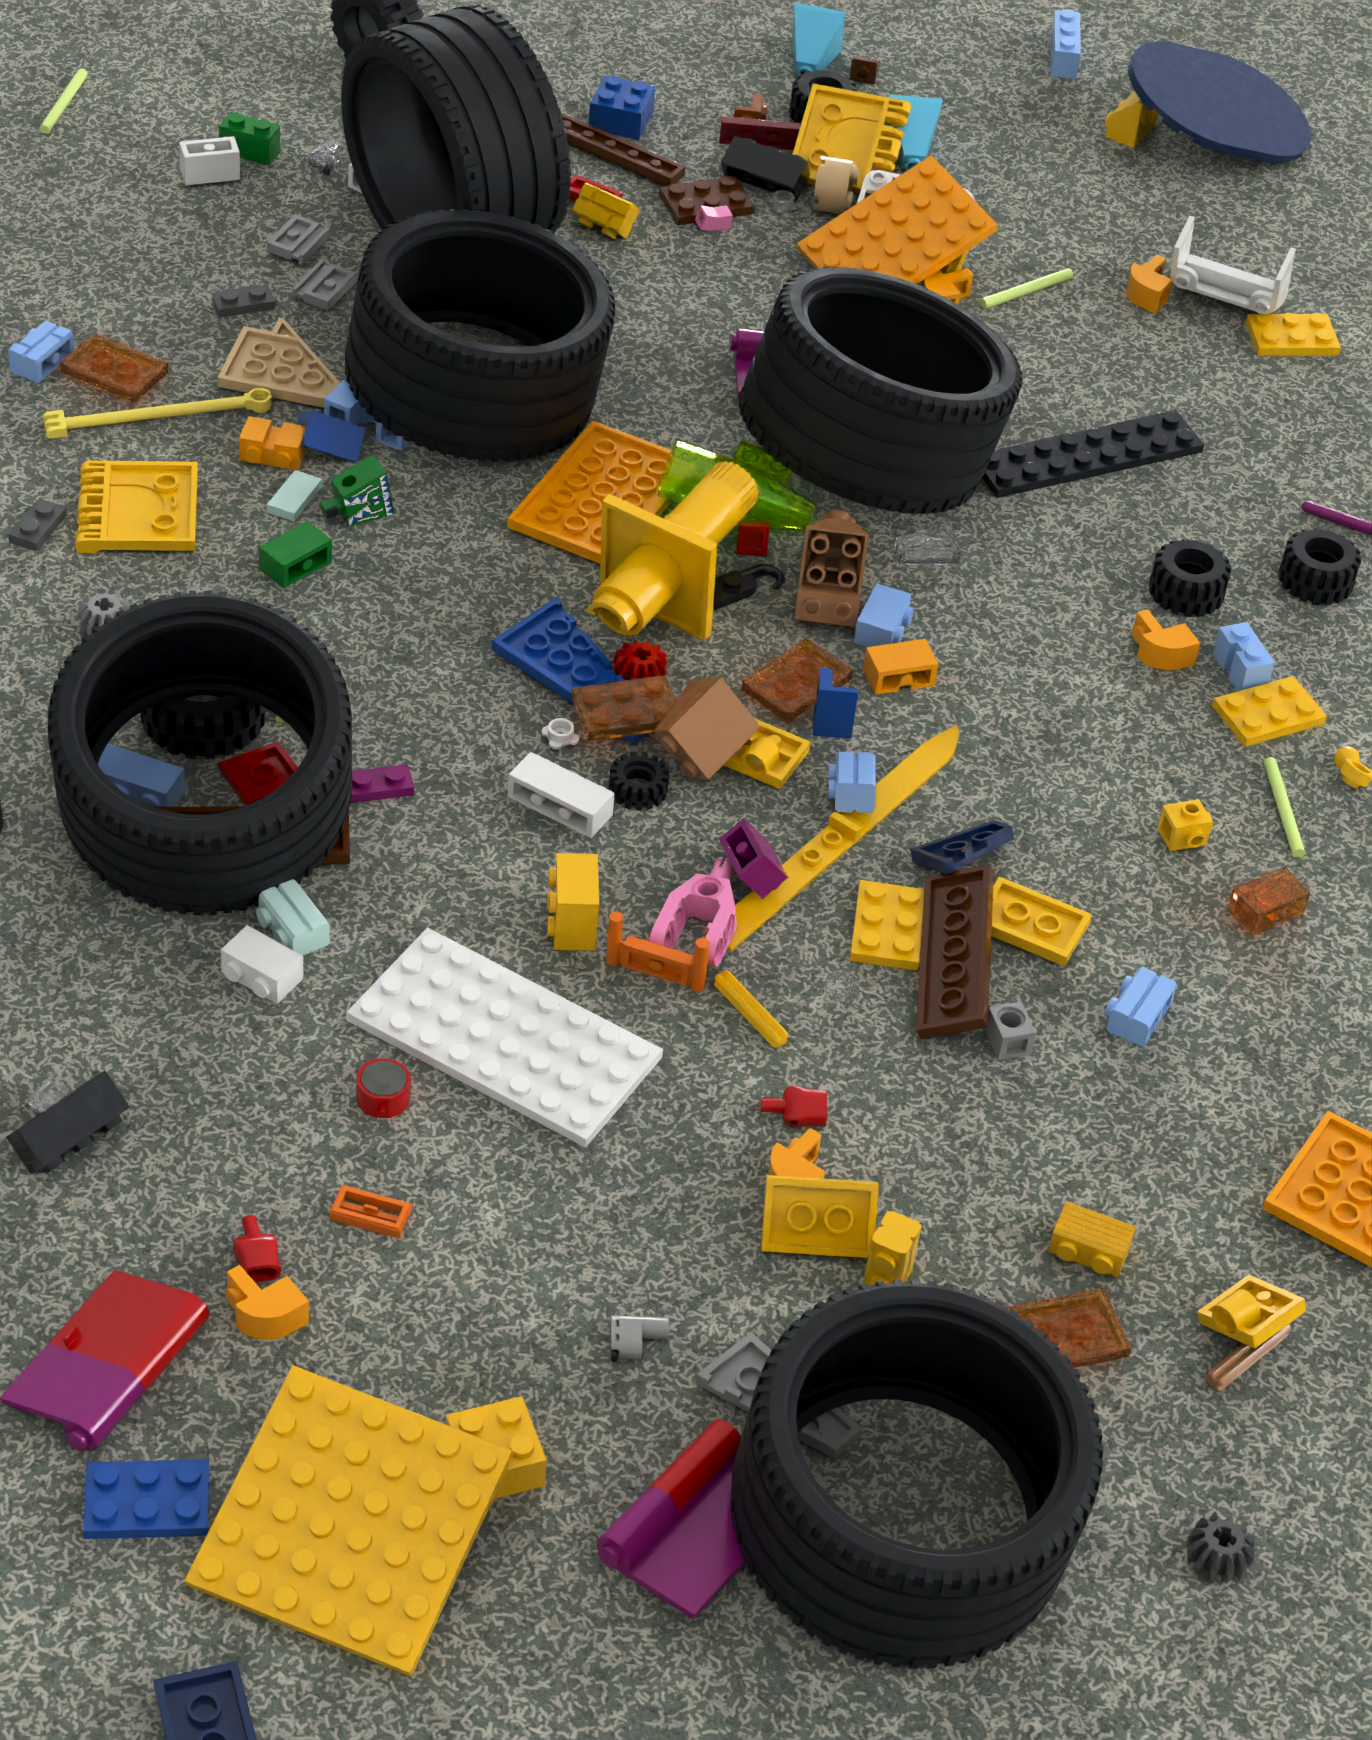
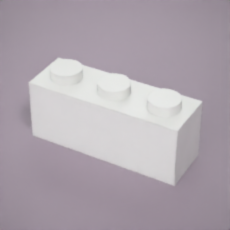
[507,752,615,838]

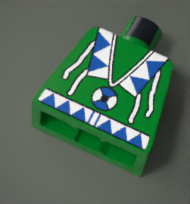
[319,455,395,527]

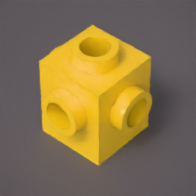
[1157,799,1213,851]

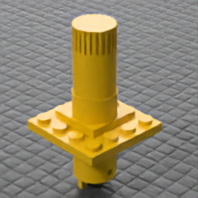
[587,461,759,641]

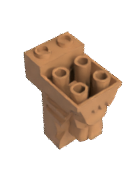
[794,509,869,627]

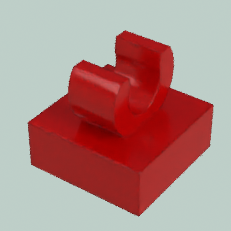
[736,521,770,555]

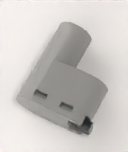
[610,1315,669,1362]

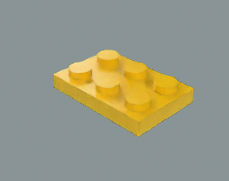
[1245,313,1341,356]
[1212,676,1327,747]
[991,876,1092,967]
[850,880,924,971]
[761,1175,879,1258]

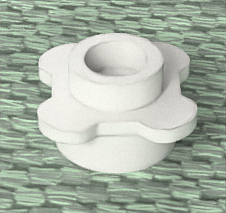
[542,718,579,750]

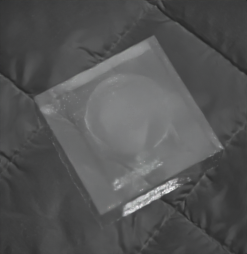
[25,1075,72,1115]

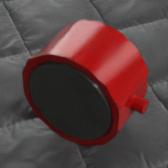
[356,1058,411,1118]

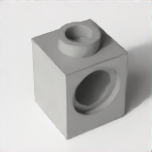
[984,1002,1036,1060]

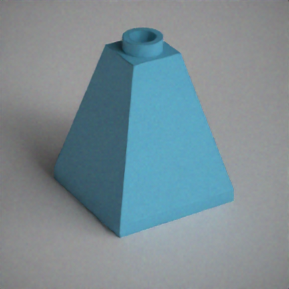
[792,2,846,76]
[885,94,943,170]

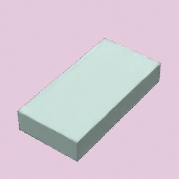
[267,470,322,522]

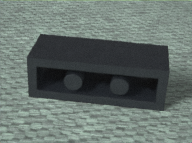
[721,136,810,201]
[6,1071,130,1173]

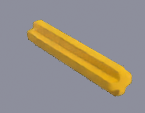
[714,970,789,1049]

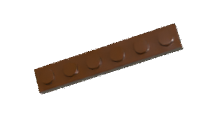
[561,112,686,186]

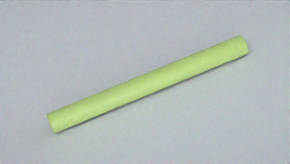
[39,68,88,134]
[980,268,1073,309]
[1264,757,1305,857]

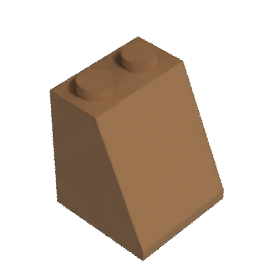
[654,677,761,780]

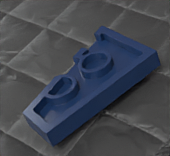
[910,820,1014,875]

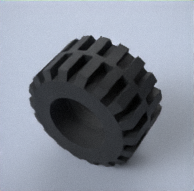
[789,70,858,124]
[1278,528,1361,605]
[1149,539,1231,617]

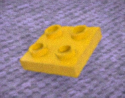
[723,718,811,790]
[1197,1275,1307,1348]

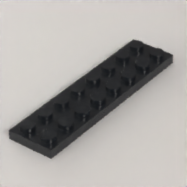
[982,410,1204,498]

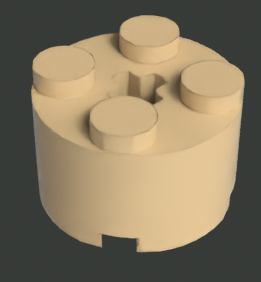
[813,156,859,214]

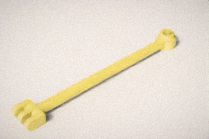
[42,388,272,439]

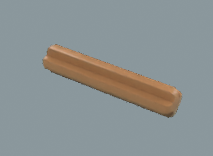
[1205,1324,1291,1391]

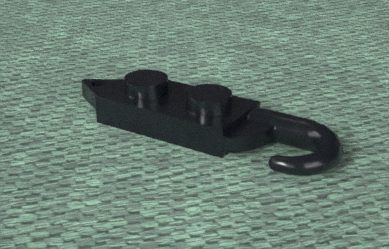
[713,564,785,611]

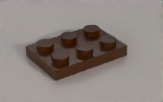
[659,176,755,226]

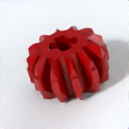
[613,639,667,692]

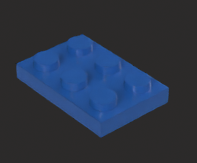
[83,1459,209,1539]

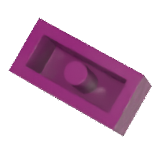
[718,818,788,899]

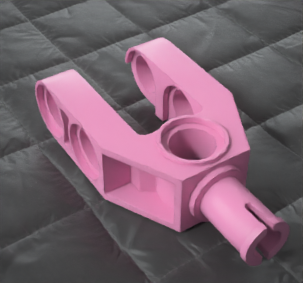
[649,857,737,967]

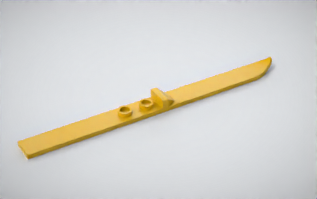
[704,725,959,952]

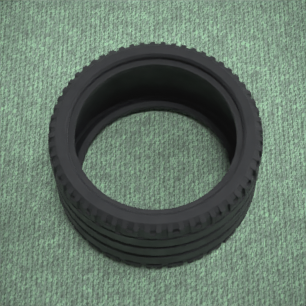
[341,5,571,234]
[345,209,616,462]
[739,267,1023,514]
[48,591,352,915]
[730,1279,1103,1669]

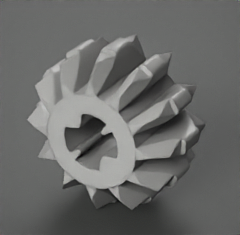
[77,590,130,636]

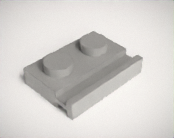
[267,214,331,265]
[292,260,357,311]

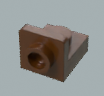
[850,56,880,84]

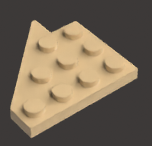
[217,317,340,408]

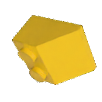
[1105,92,1158,148]

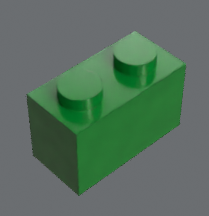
[219,112,281,166]
[259,521,332,588]

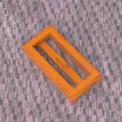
[329,1185,413,1239]

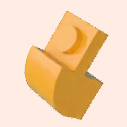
[1126,255,1173,314]
[923,268,973,305]
[1132,609,1200,670]
[768,1128,825,1179]
[225,1265,309,1340]

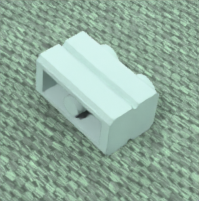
[256,879,330,956]

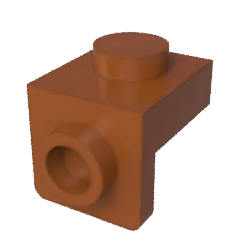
[734,93,768,120]

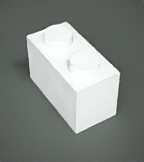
[179,136,240,185]
[221,925,303,1004]

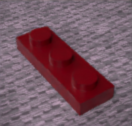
[719,116,801,150]

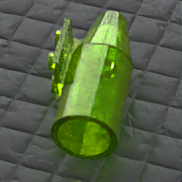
[657,439,816,532]

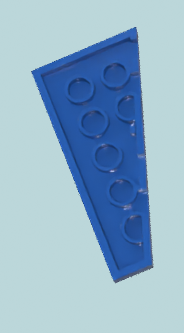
[492,597,656,745]

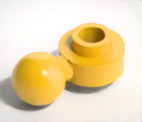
[1334,746,1372,789]

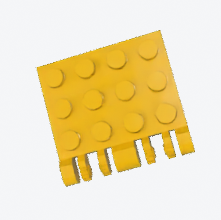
[793,84,912,194]
[75,461,198,553]

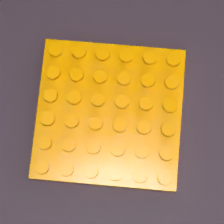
[184,1365,513,1677]

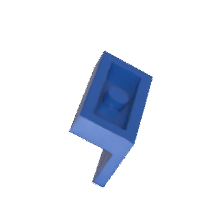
[297,410,366,462]
[813,668,858,739]

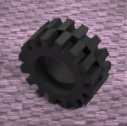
[608,751,669,811]

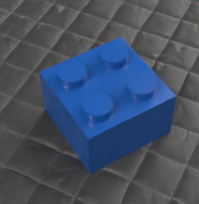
[589,75,655,140]

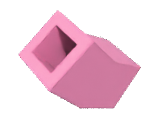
[695,205,733,231]

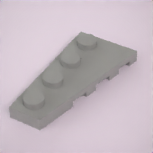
[695,1332,863,1459]

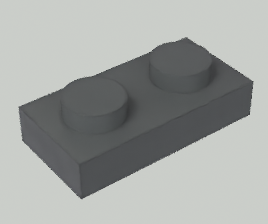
[212,284,275,318]
[8,498,67,551]

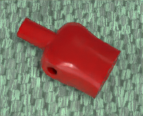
[760,1086,827,1127]
[233,1215,282,1283]

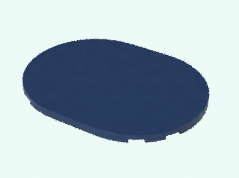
[1128,41,1311,163]

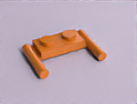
[606,911,710,992]

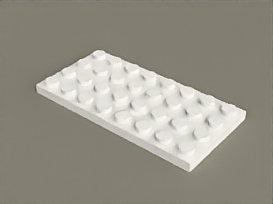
[346,927,663,1148]

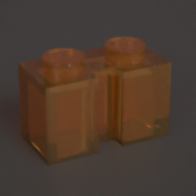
[1227,867,1310,936]

